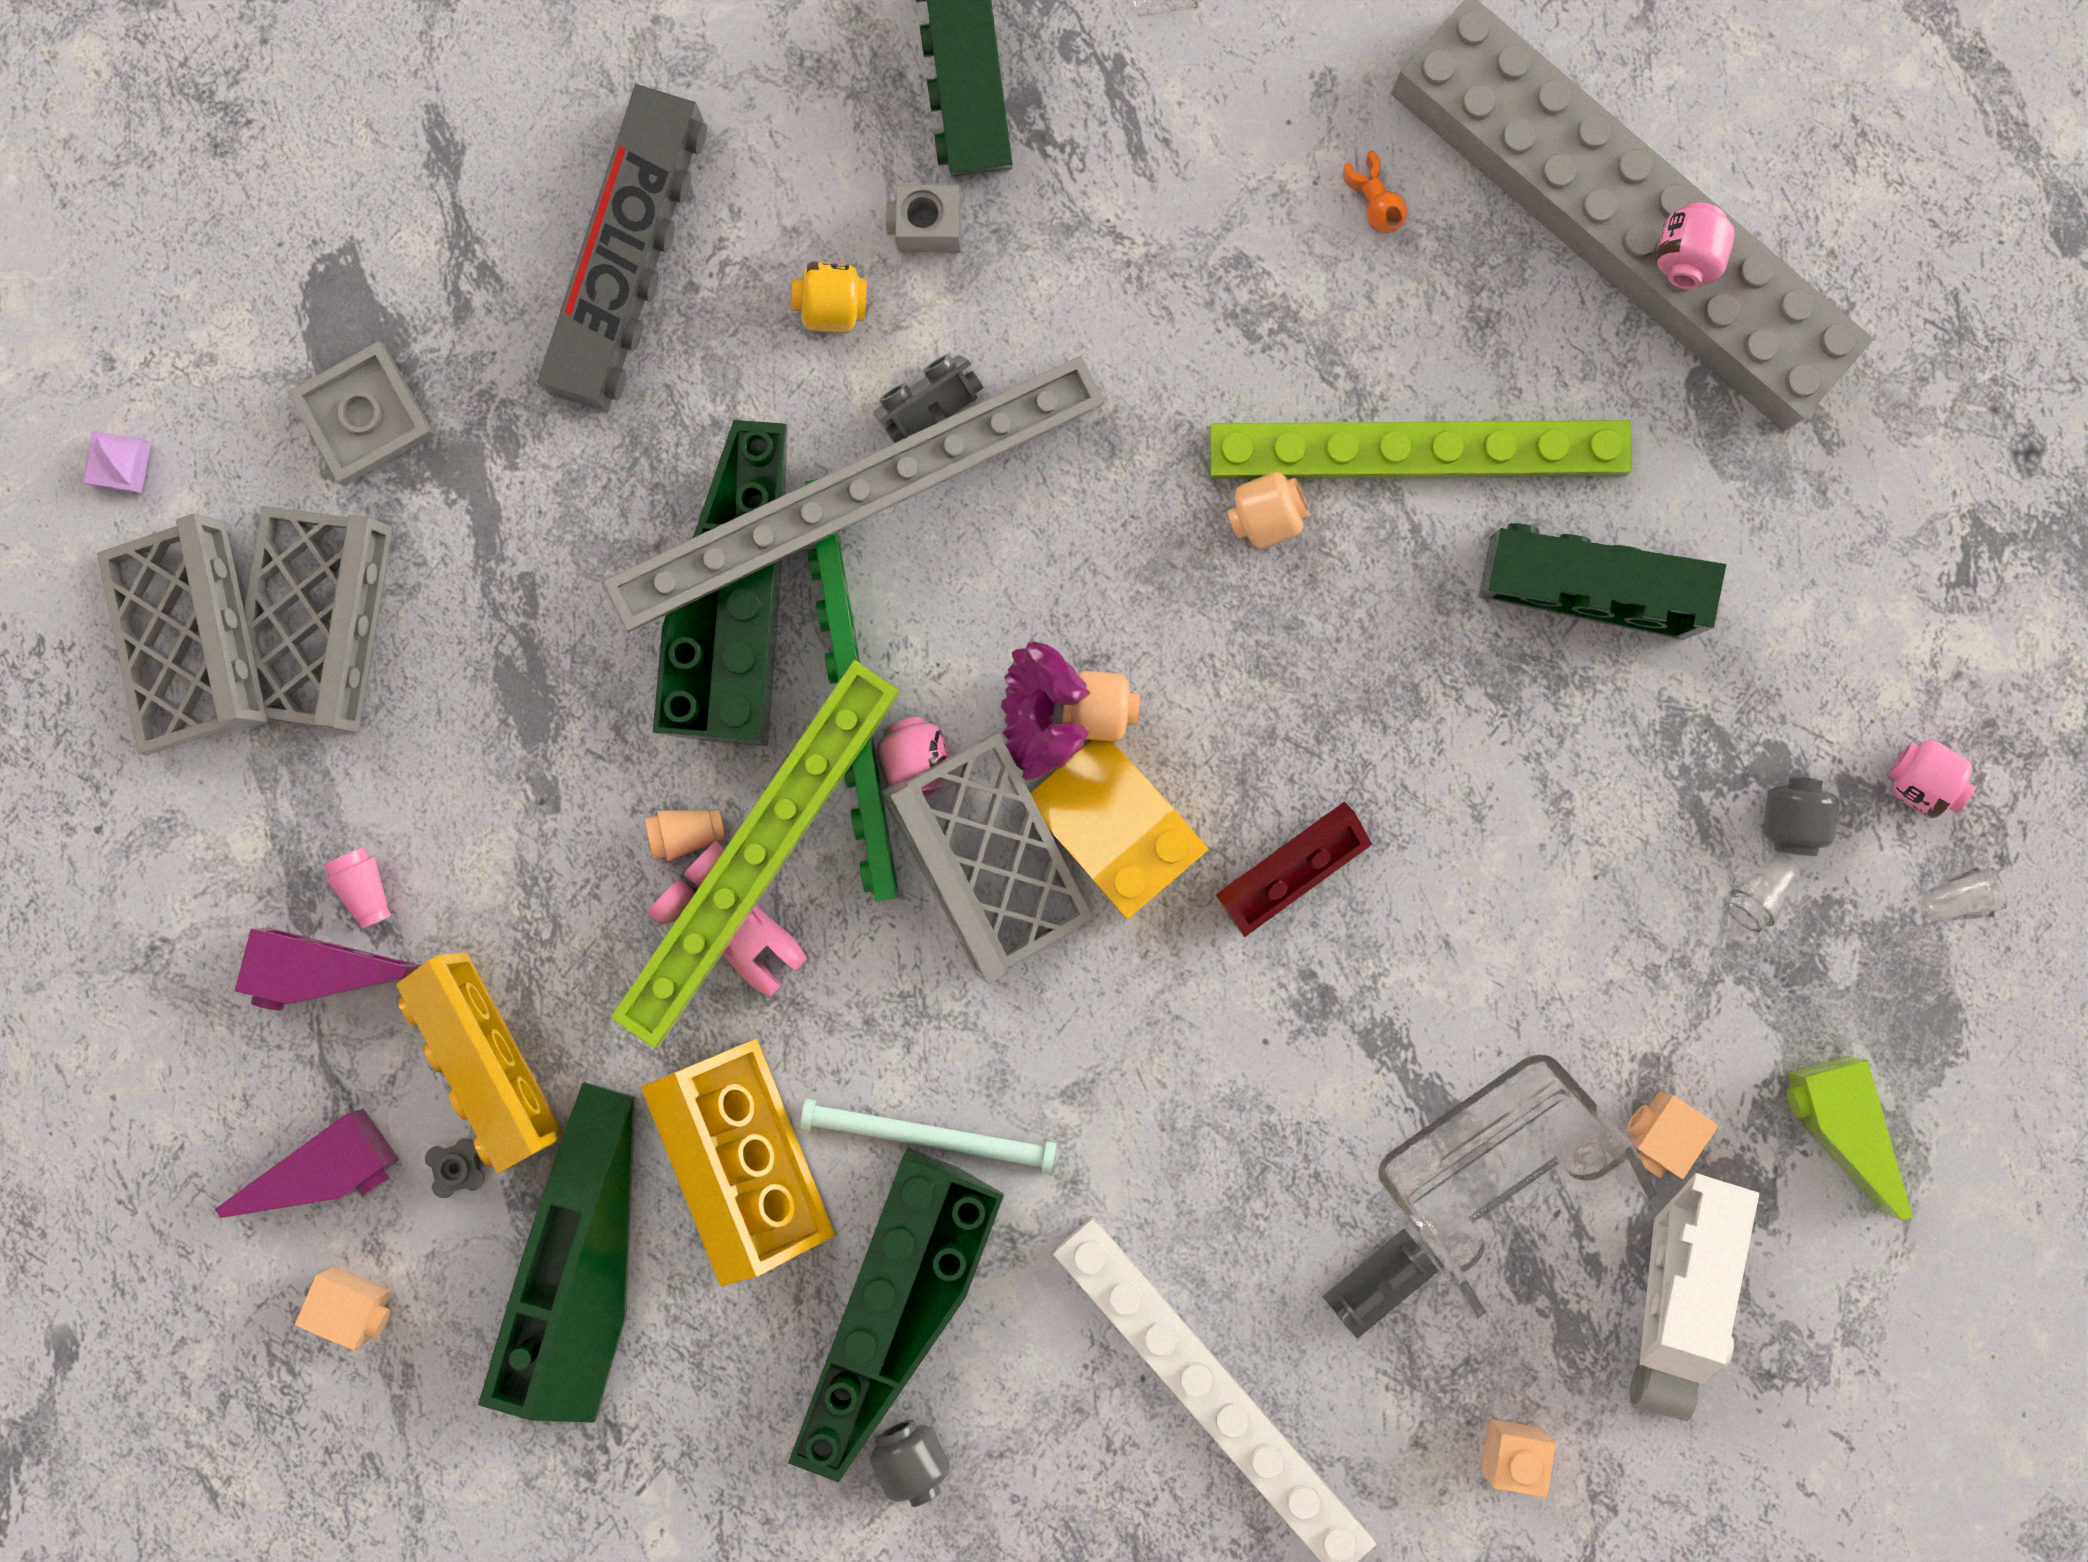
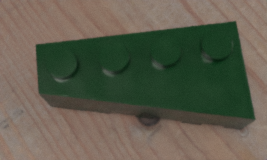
[1478,523,1727,640]

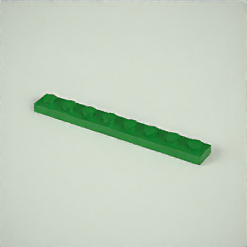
[805,479,900,901]

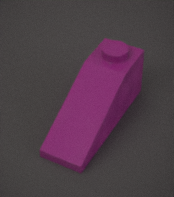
[235,928,421,1011]
[215,1109,399,1218]

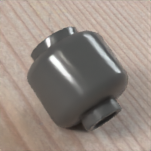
[1763,776,1839,856]
[870,1419,949,1507]

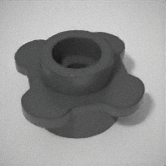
[425,1138,485,1198]

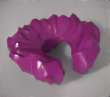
[1001,642,1090,781]

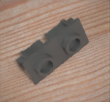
[873,354,983,443]
[1322,1229,1439,1339]

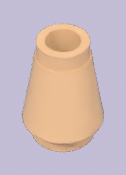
[645,809,725,862]

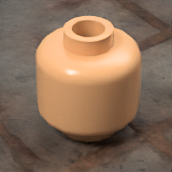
[1227,472,1310,549]
[1062,671,1139,742]

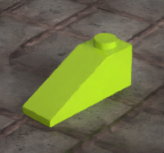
[1787,1056,1913,1221]

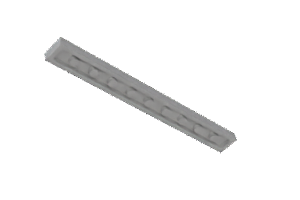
[602,355,1105,633]

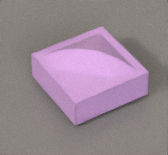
[83,432,151,494]

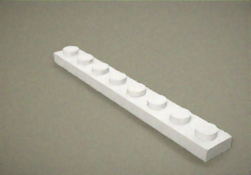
[1053,1216,1377,1562]

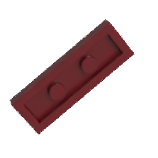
[1216,801,1373,937]

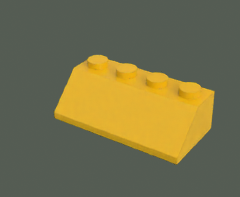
[396,952,564,1174]
[640,1038,836,1286]

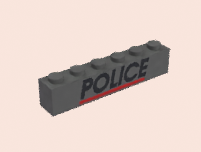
[537,84,707,412]

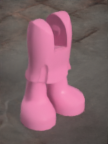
[647,841,807,997]

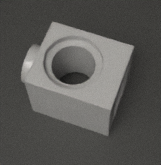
[886,185,962,252]

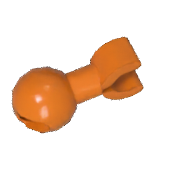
[1343,151,1408,234]

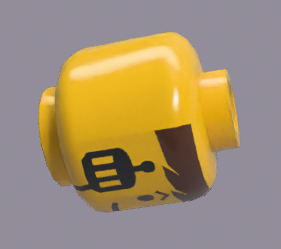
[790,261,867,333]

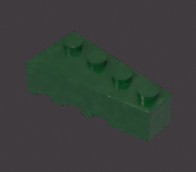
[916,0,1013,177]

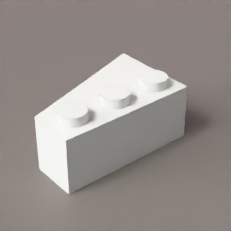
[1640,1173,1759,1384]

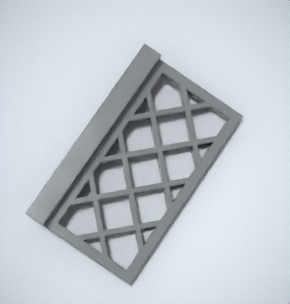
[244,506,393,732]
[97,513,268,755]
[880,732,1094,984]

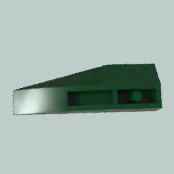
[653,420,788,746]
[478,1082,635,1423]
[788,1148,1004,1483]

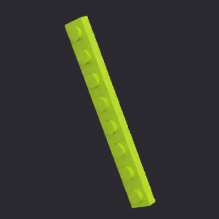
[1209,420,1631,479]
[610,659,902,1049]

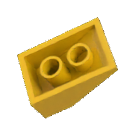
[1030,740,1209,920]

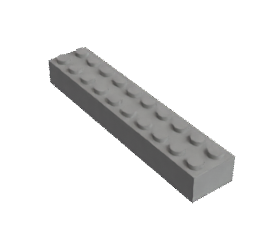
[1391,0,1874,432]

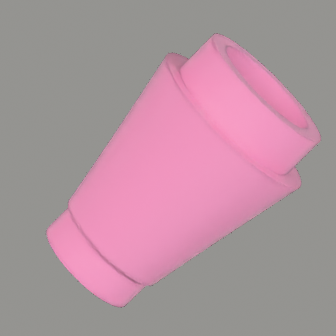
[324,846,391,929]

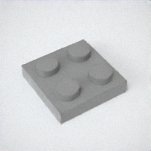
[287,341,435,486]

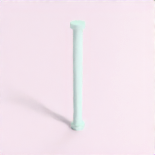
[800,1098,1057,1174]

